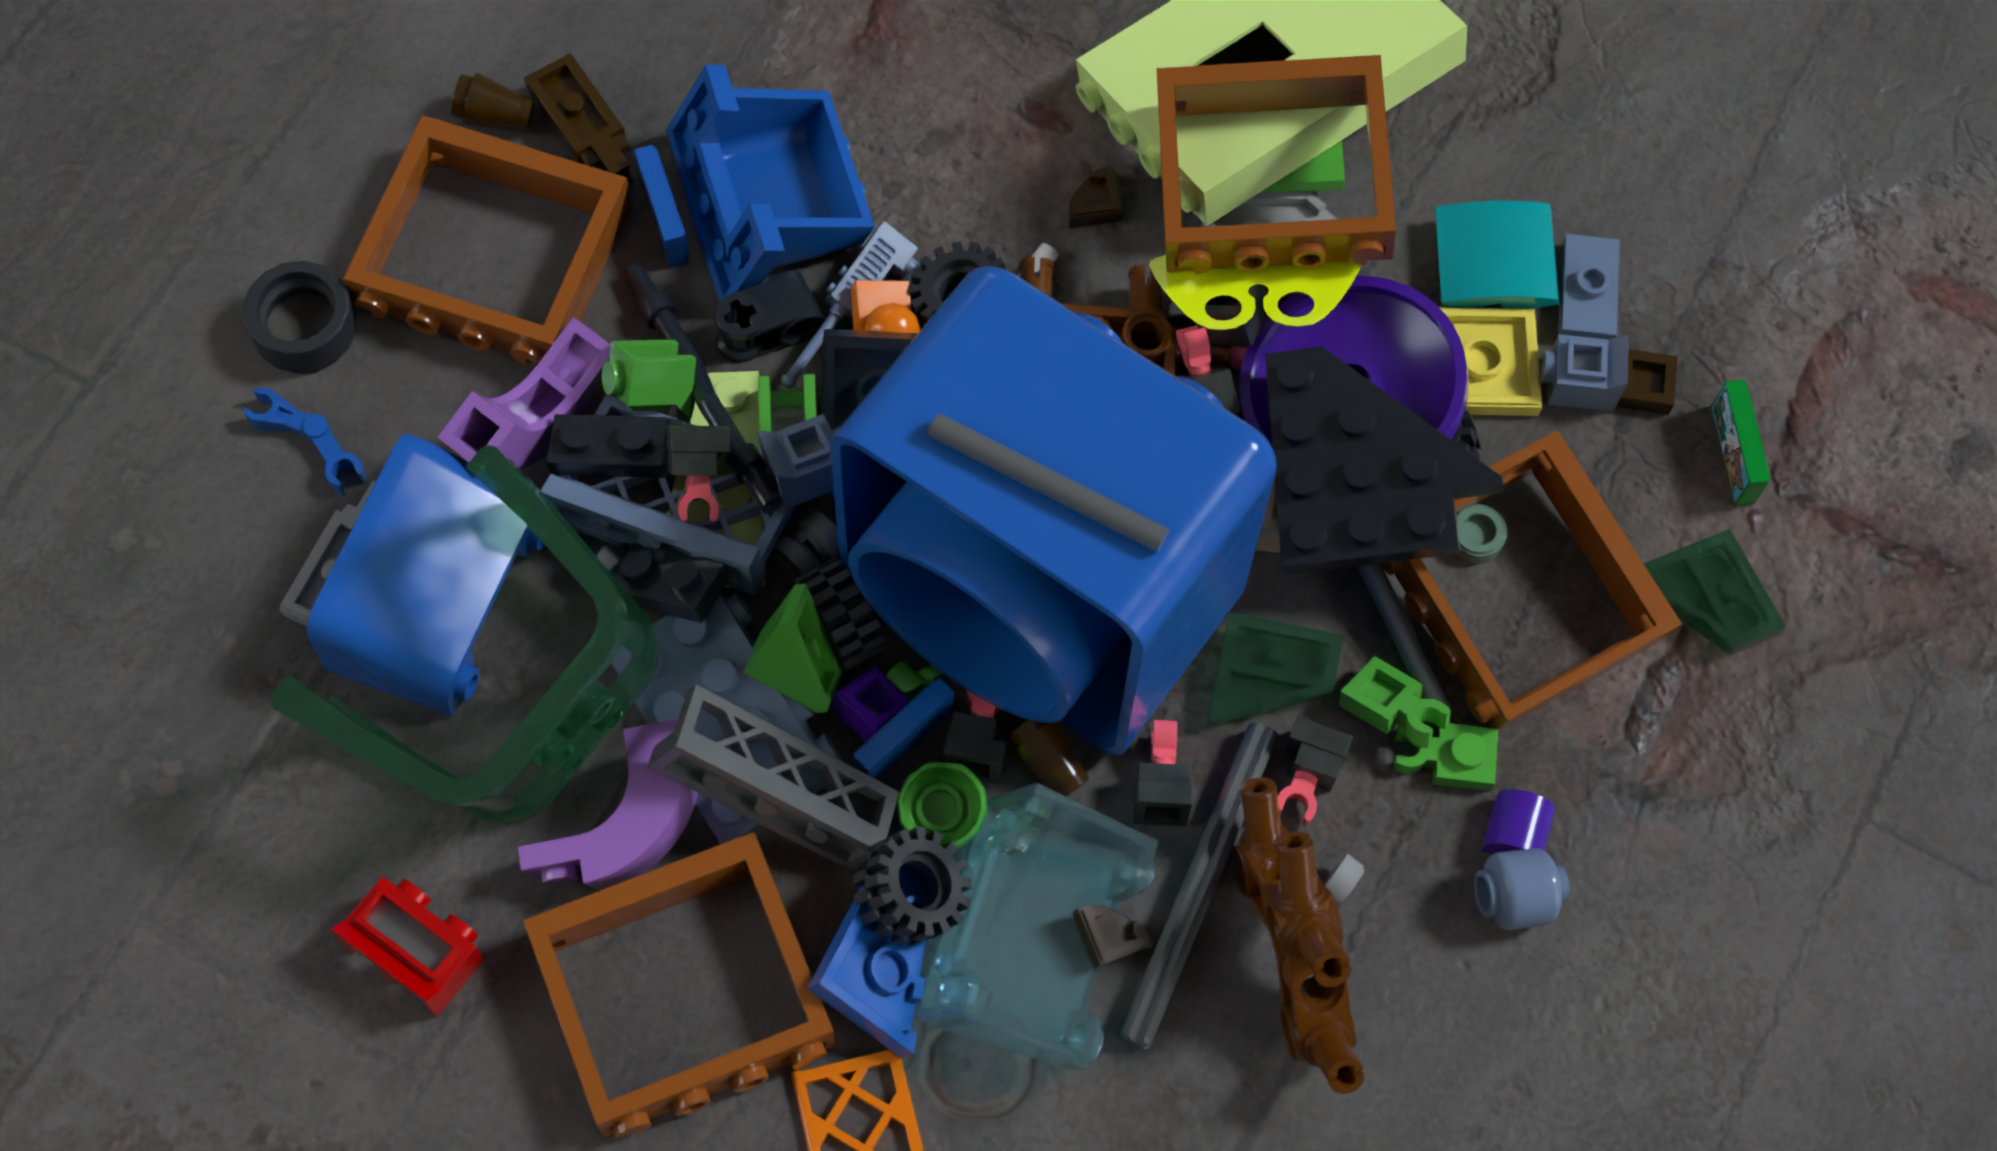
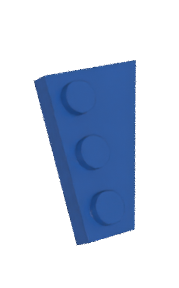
[807,865,932,1058]

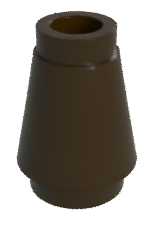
[451,72,535,131]
[1006,720,1090,800]

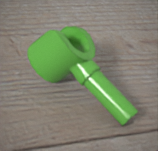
[886,661,943,701]

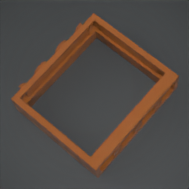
[1157,55,1396,275]
[343,115,632,366]
[1381,430,1682,732]
[523,832,835,1139]

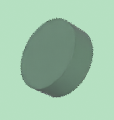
[1455,504,1507,564]

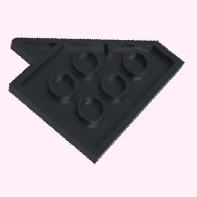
[1265,346,1505,574]

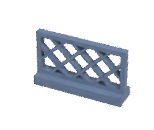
[540,394,795,596]

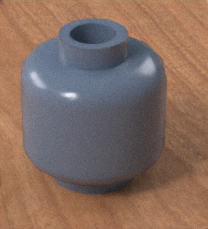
[1474,848,1570,930]

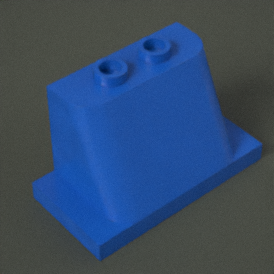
[666,65,875,312]

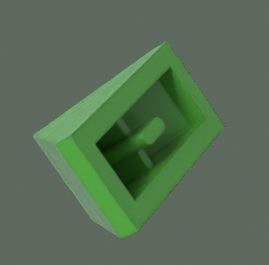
[743,584,842,713]

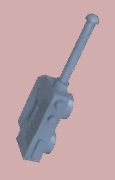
[781,221,922,388]

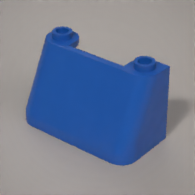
[307,433,552,718]

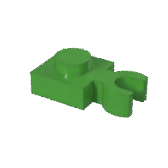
[1339,656,1451,748]
[1392,723,1498,792]

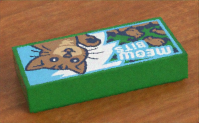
[1710,380,1771,506]

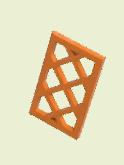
[791,1050,924,1151]

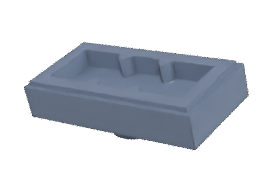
[1558,233,1620,340]

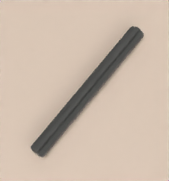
[1120,722,1278,1049]

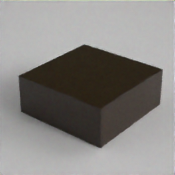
[1616,349,1678,415]

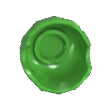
[896,762,988,849]

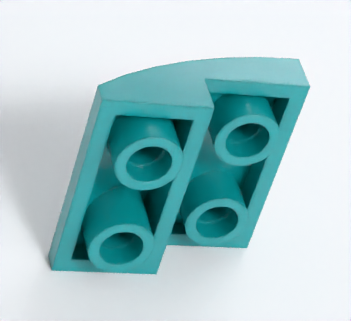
[1435,201,1559,309]

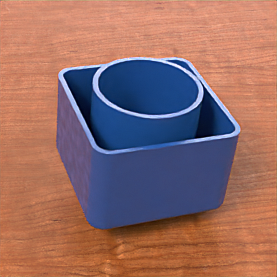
[830,266,1277,756]

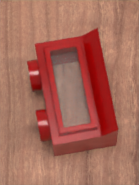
[331,876,484,1017]

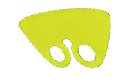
[1149,255,1361,330]

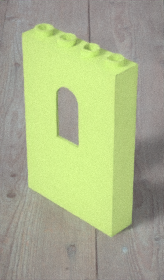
[1076,0,1467,226]

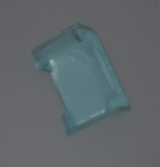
[915,783,1158,1071]

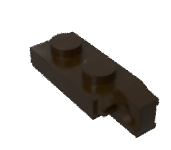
[524,53,634,185]

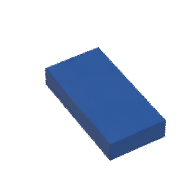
[634,145,689,268]
[854,678,954,781]

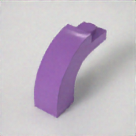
[437,317,611,477]
[518,719,698,891]

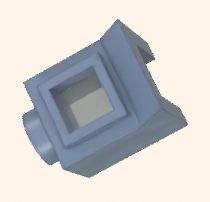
[1539,334,1629,412]
[757,414,841,510]

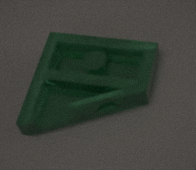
[1643,529,1786,655]
[1207,612,1344,726]

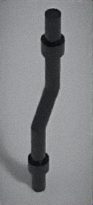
[623,263,783,513]

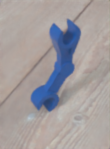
[243,387,366,495]

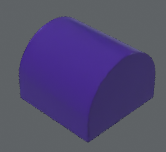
[829,666,911,742]
[1481,789,1555,854]

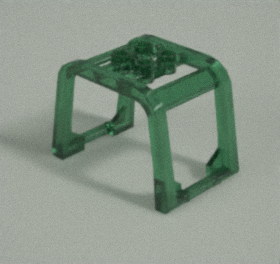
[271,445,660,824]

